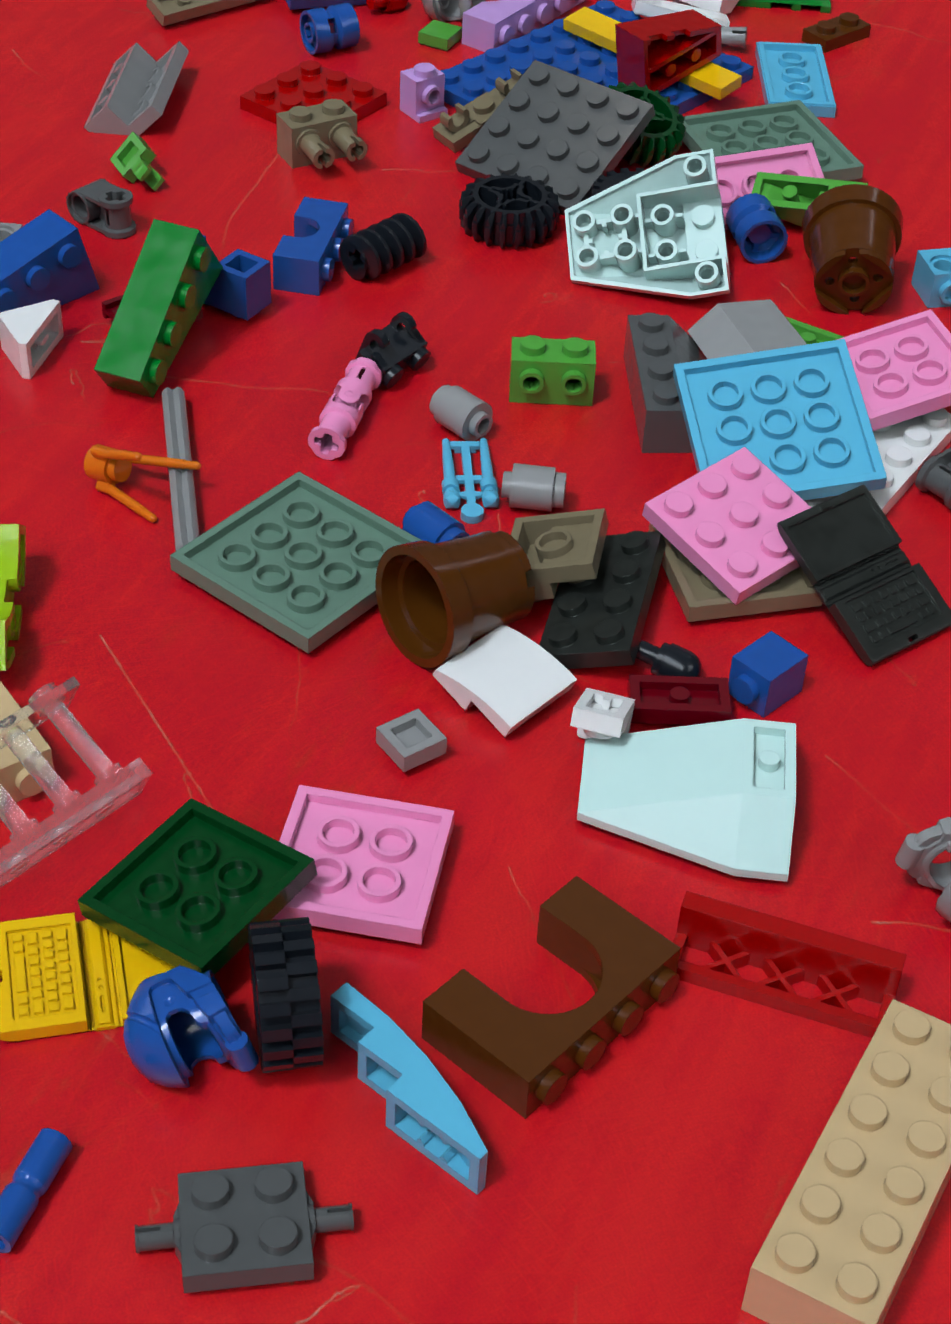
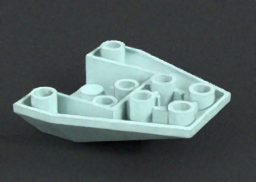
[564,149,730,300]
[577,718,796,882]

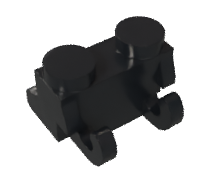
[355,312,431,389]

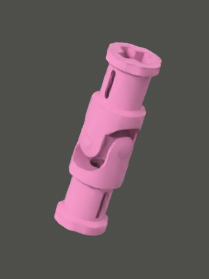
[308,357,382,460]

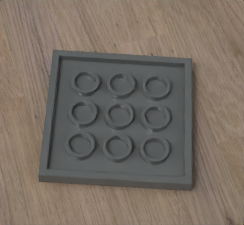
[455,60,655,216]

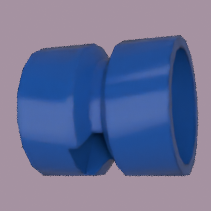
[299,3,360,55]
[726,193,788,264]

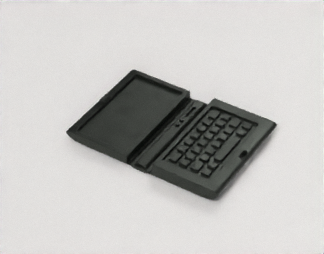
[777,484,951,666]

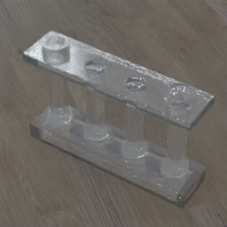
[0,676,153,888]

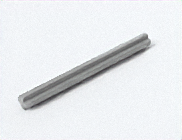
[162,386,200,551]

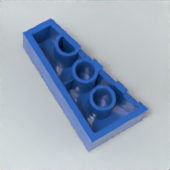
[0,209,100,312]

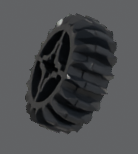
[459,173,560,250]

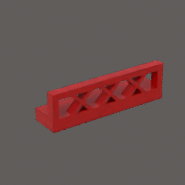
[673,891,907,1038]

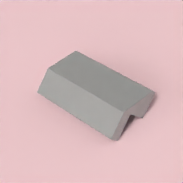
[84,41,189,136]
[687,299,807,359]

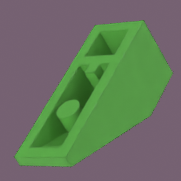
[752,172,868,227]

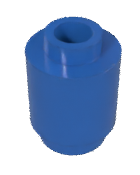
[402,501,470,543]

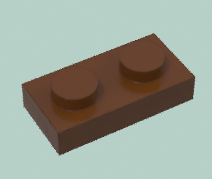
[801,12,871,53]

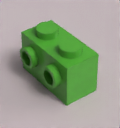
[509,335,596,406]

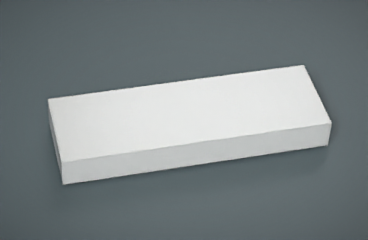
[631,0,730,26]

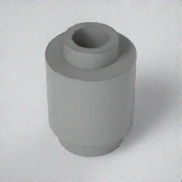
[429,385,493,441]
[501,463,567,512]

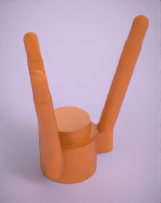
[84,444,201,523]

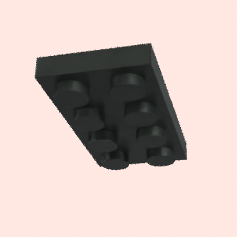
[539,531,666,669]

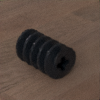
[340,213,427,280]

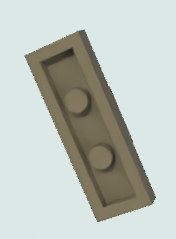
[432,68,523,153]

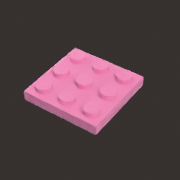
[837,309,951,431]
[642,447,812,605]
[273,785,455,945]

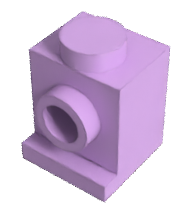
[400,63,448,124]

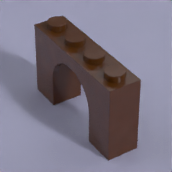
[422,876,681,1119]

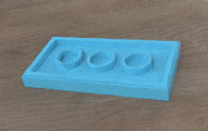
[755,41,836,118]

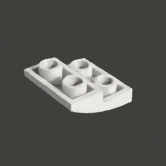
[432,625,577,737]

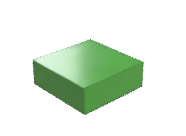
[418,20,462,51]

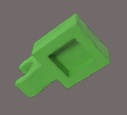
[110,131,165,191]

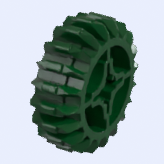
[609,81,686,168]

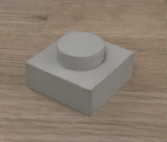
[376,708,447,772]

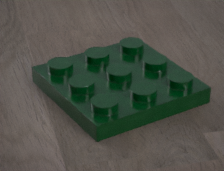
[77,798,317,975]

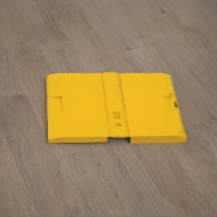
[0,912,175,1042]

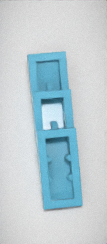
[330,982,488,1195]

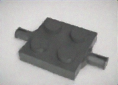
[135,1161,354,1293]

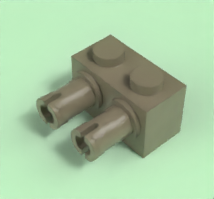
[276,99,368,169]

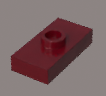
[627,674,732,725]

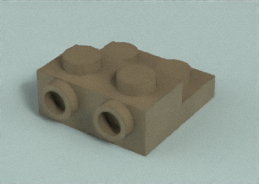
[511,508,609,603]

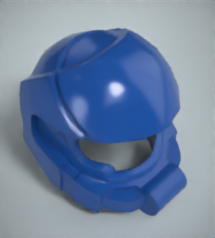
[123,965,259,1088]

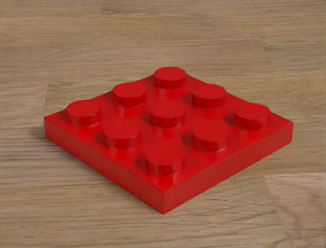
[240,60,387,124]

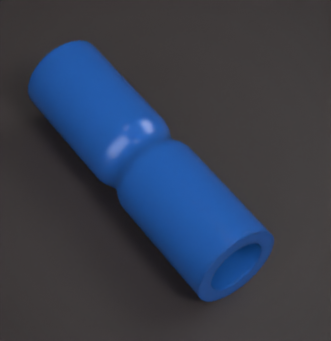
[0,1128,73,1253]

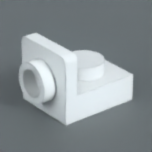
[570,688,635,739]

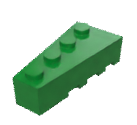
[94,219,223,398]

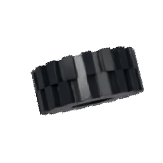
[248,917,324,1073]

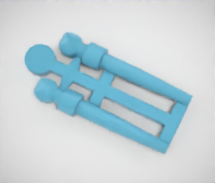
[441,438,499,524]

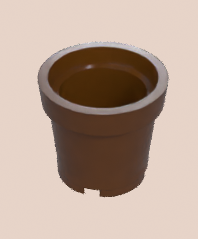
[802,184,903,315]
[375,530,535,668]

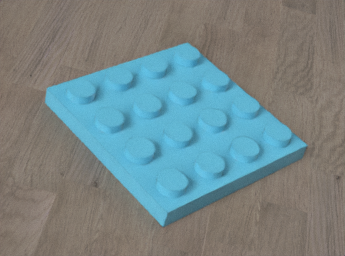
[673,339,887,501]

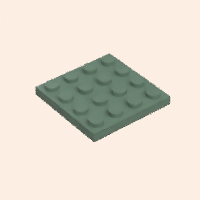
[682,100,864,181]
[170,471,423,654]

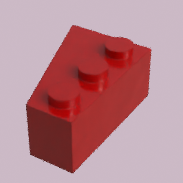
[615,9,721,92]

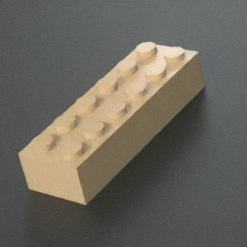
[741,999,951,1324]

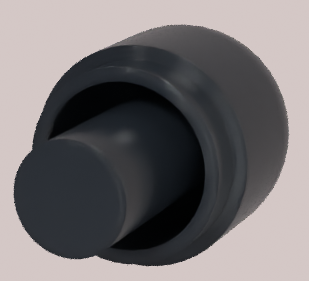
[636,640,702,677]

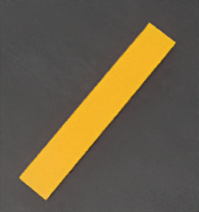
[563,6,742,100]

